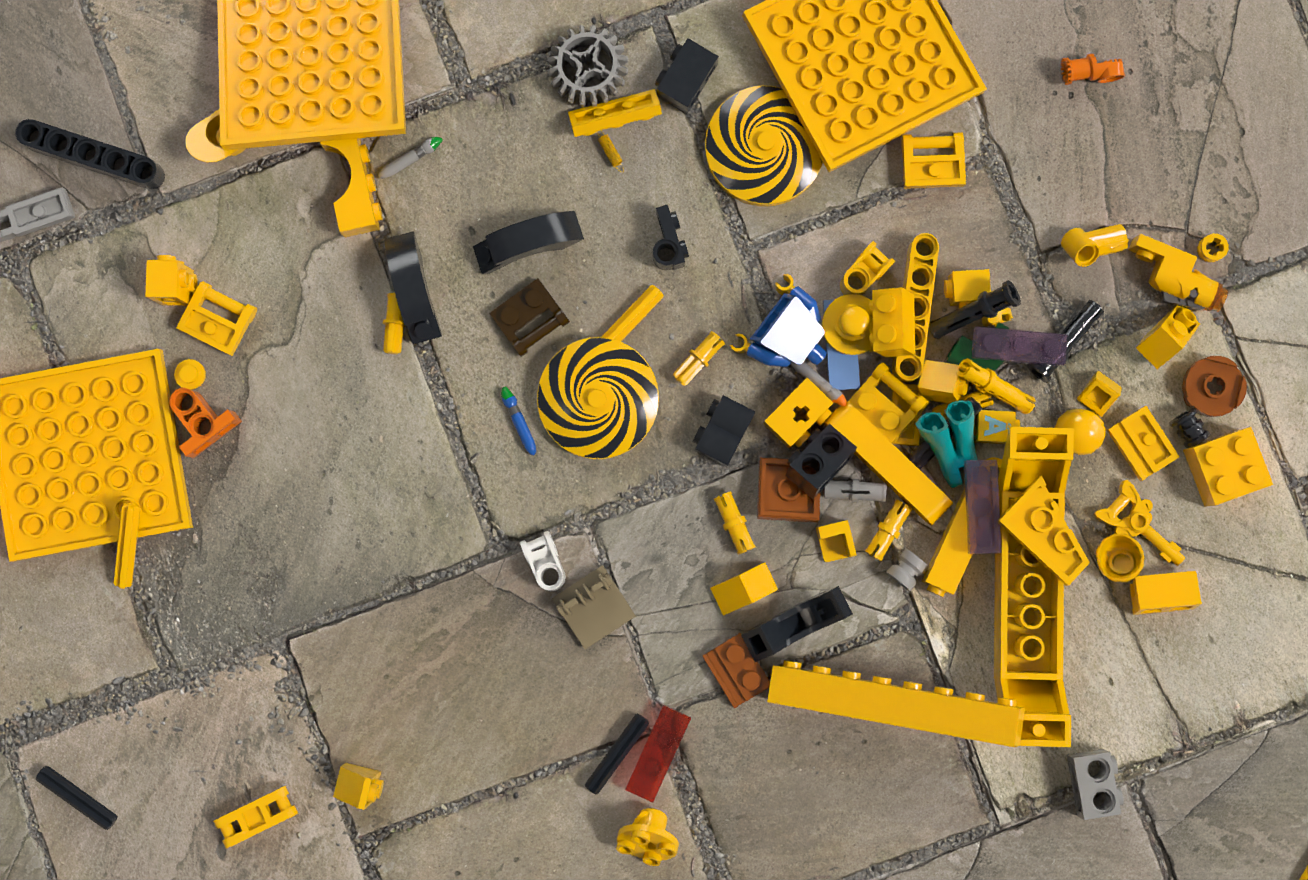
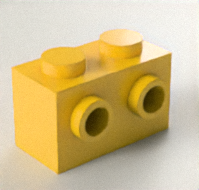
[145,255,198,306]
[869,287,915,357]

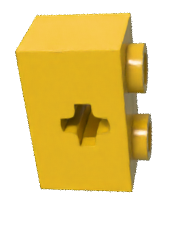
[763,378,833,448]

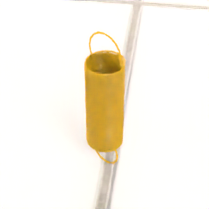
[597,132,624,172]

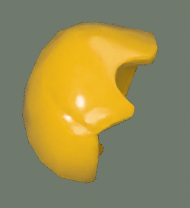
[1055,409,1106,455]
[1096,533,1144,582]

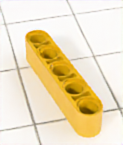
[892,233,939,383]
[824,401,953,526]

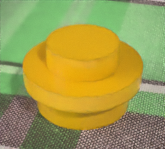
[174,359,206,390]

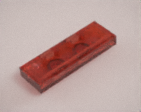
[625,704,691,803]

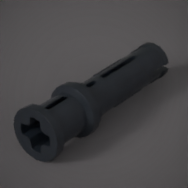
[929,280,1021,339]
[1027,300,1104,383]

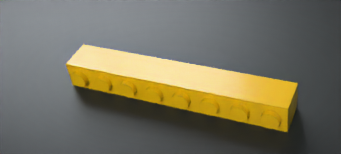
[767,660,1025,747]

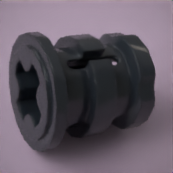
[1169,408,1211,448]

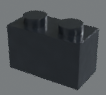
[655,38,719,114]

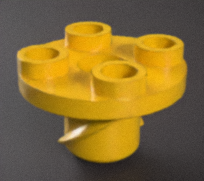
[822,294,873,355]
[616,808,679,866]

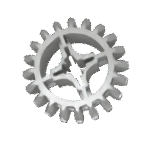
[547,25,628,107]

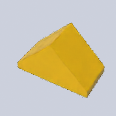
[710,562,778,615]

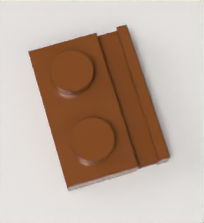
[702,632,770,709]

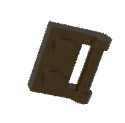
[489,278,570,357]

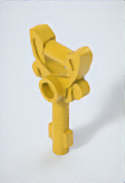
[1094,480,1185,566]

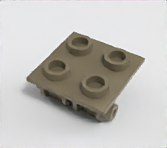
[552,565,636,650]

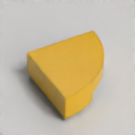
[981,308,1013,327]

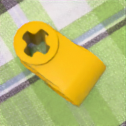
[840,241,895,295]

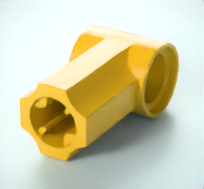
[1061,224,1128,267]

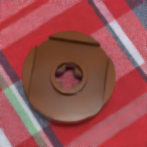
[1182,356,1247,417]

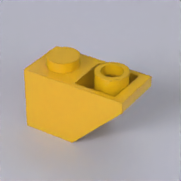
[1136,305,1200,370]
[333,763,384,810]

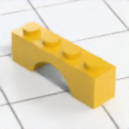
[320,138,383,238]

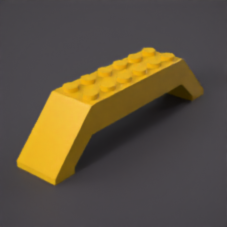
[994,427,1074,747]

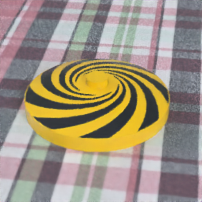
[705,85,823,206]
[537,337,659,459]

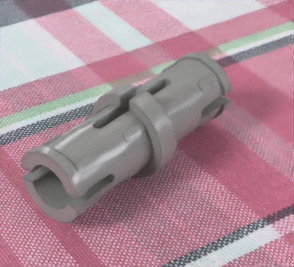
[824,479,887,503]

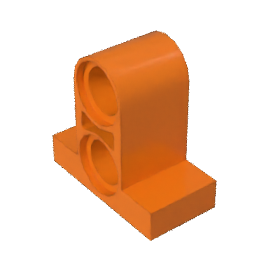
[170,388,242,458]

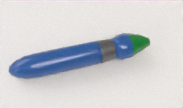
[501,387,536,455]

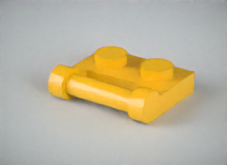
[901,132,966,189]
[176,281,257,356]
[848,362,929,444]

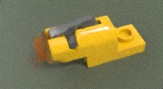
[1128,234,1228,312]

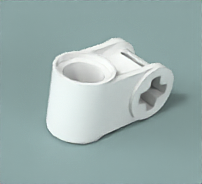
[520,531,566,591]

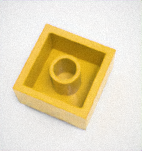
[1183,427,1273,507]

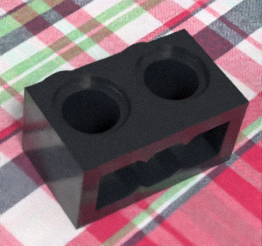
[785,423,857,499]

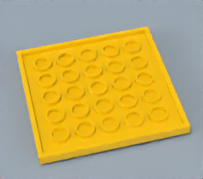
[217,0,406,150]
[742,0,987,172]
[0,349,193,562]

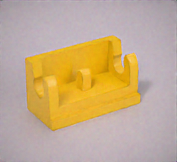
[1130,571,1202,615]

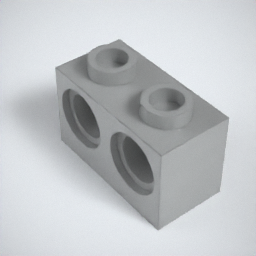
[1067,749,1124,820]

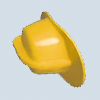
[186,109,246,163]

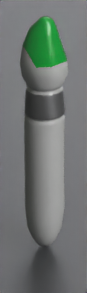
[378,137,443,179]

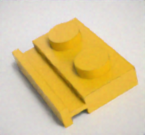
[1107,406,1180,481]

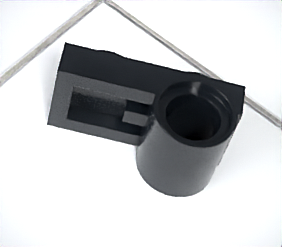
[653,204,689,270]

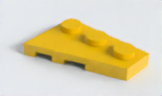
[997,475,1090,586]

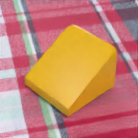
[1077,371,1122,417]

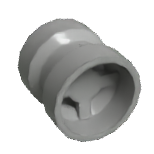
[886,548,929,591]

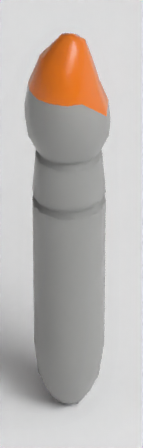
[791,361,846,406]

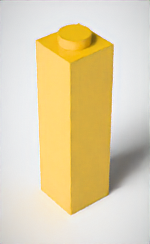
[922,481,1000,597]

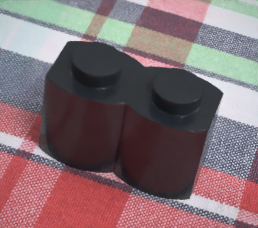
[692,395,755,467]

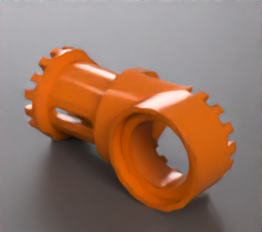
[1061,53,1125,85]

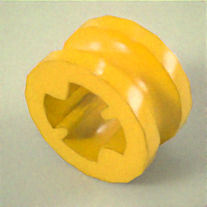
[1197,233,1229,263]

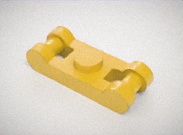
[213,785,298,849]

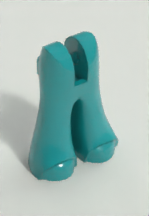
[915,400,980,488]

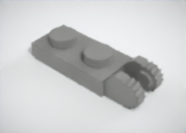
[0,187,75,242]

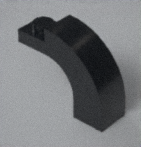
[473,211,584,275]
[385,231,442,344]
[741,586,853,662]

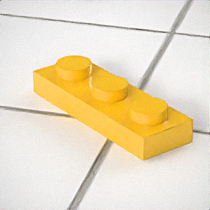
[568,89,662,137]

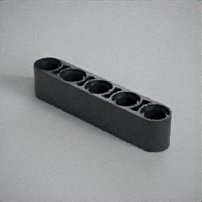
[15,119,165,189]

